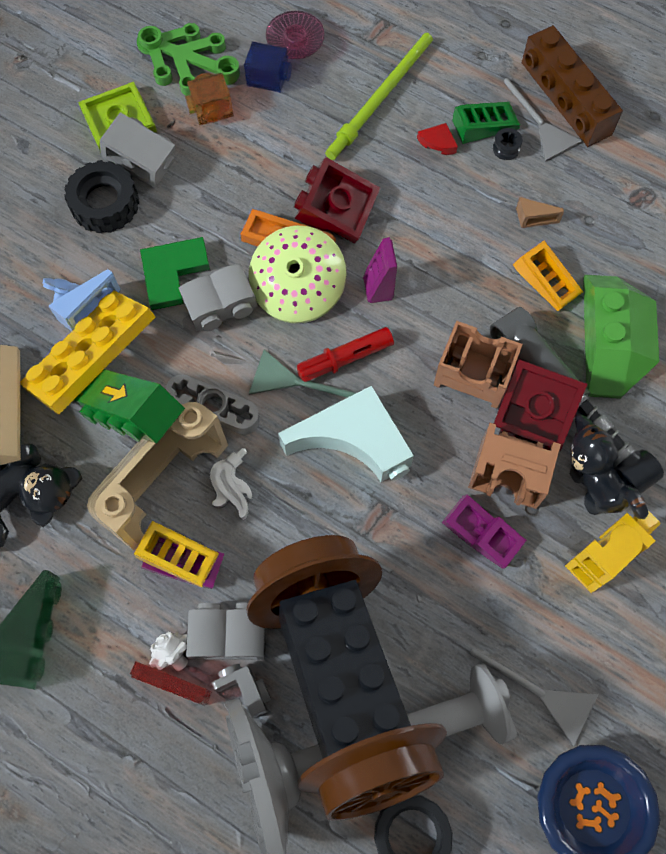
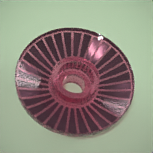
[266,11,324,59]

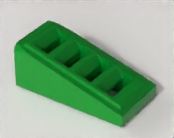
[452,102,520,144]

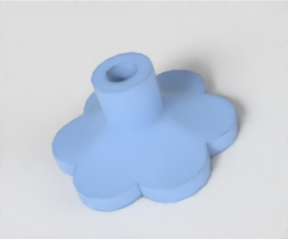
[42,278,80,302]

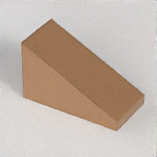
[516,197,564,228]

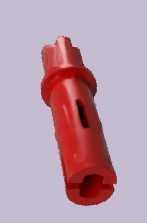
[297,327,394,382]

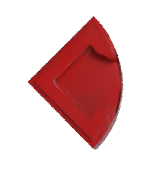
[417,123,458,155]

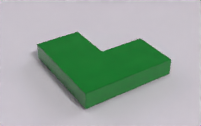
[140,237,210,310]

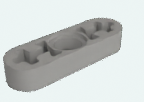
[166,375,260,435]

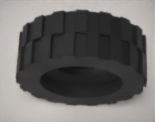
[64,160,139,234]

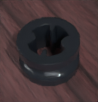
[493,128,523,160]

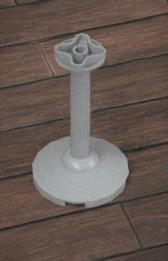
[224,664,517,854]

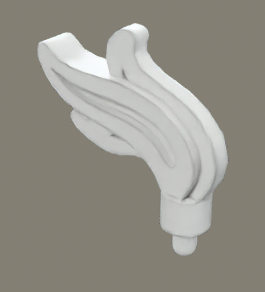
[210,448,252,520]

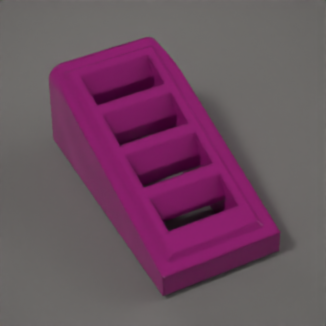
[363,237,397,303]

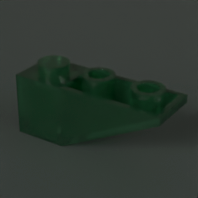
[0,570,62,690]

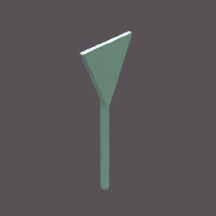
[249,350,356,398]

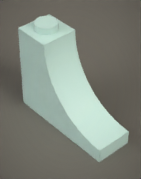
[278,386,414,482]

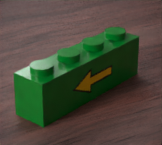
[74,369,185,444]

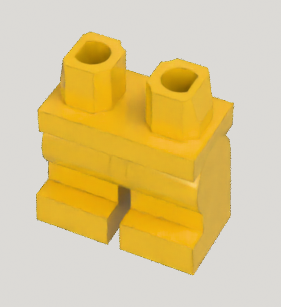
[565,511,661,593]

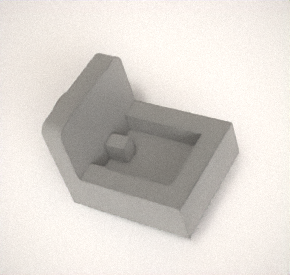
[212,663,271,718]

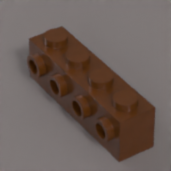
[521,25,623,147]

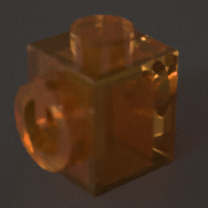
[185,73,234,126]

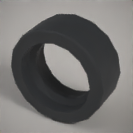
[374,795,453,854]

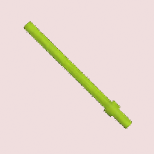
[325,33,433,160]

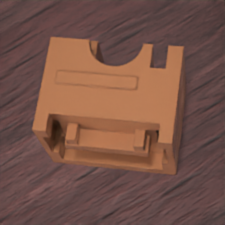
[433,321,523,409]
[468,423,561,509]

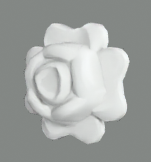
[149,632,188,671]

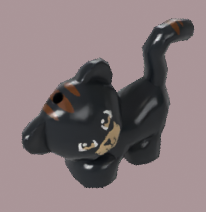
[569,414,649,519]
[0,444,82,548]

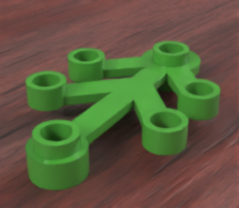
[137,23,240,96]

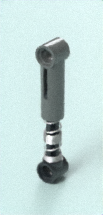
[489,307,664,494]

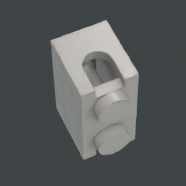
[100,112,175,188]

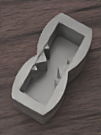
[179,264,257,331]
[186,603,266,660]

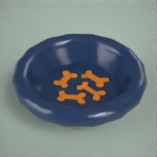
[537,745,661,854]

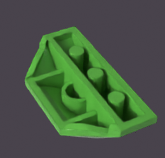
[583,275,660,399]

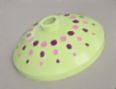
[249,225,347,323]

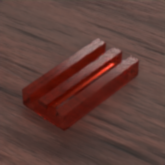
[130,661,212,706]

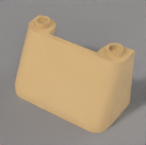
[87,402,228,552]

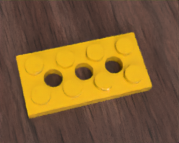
[20,290,156,414]

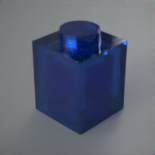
[244,42,292,93]

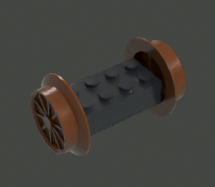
[246,535,447,821]

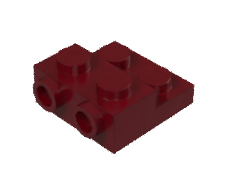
[293,156,380,244]
[493,360,587,452]

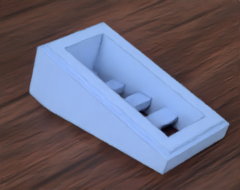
[48,269,120,331]

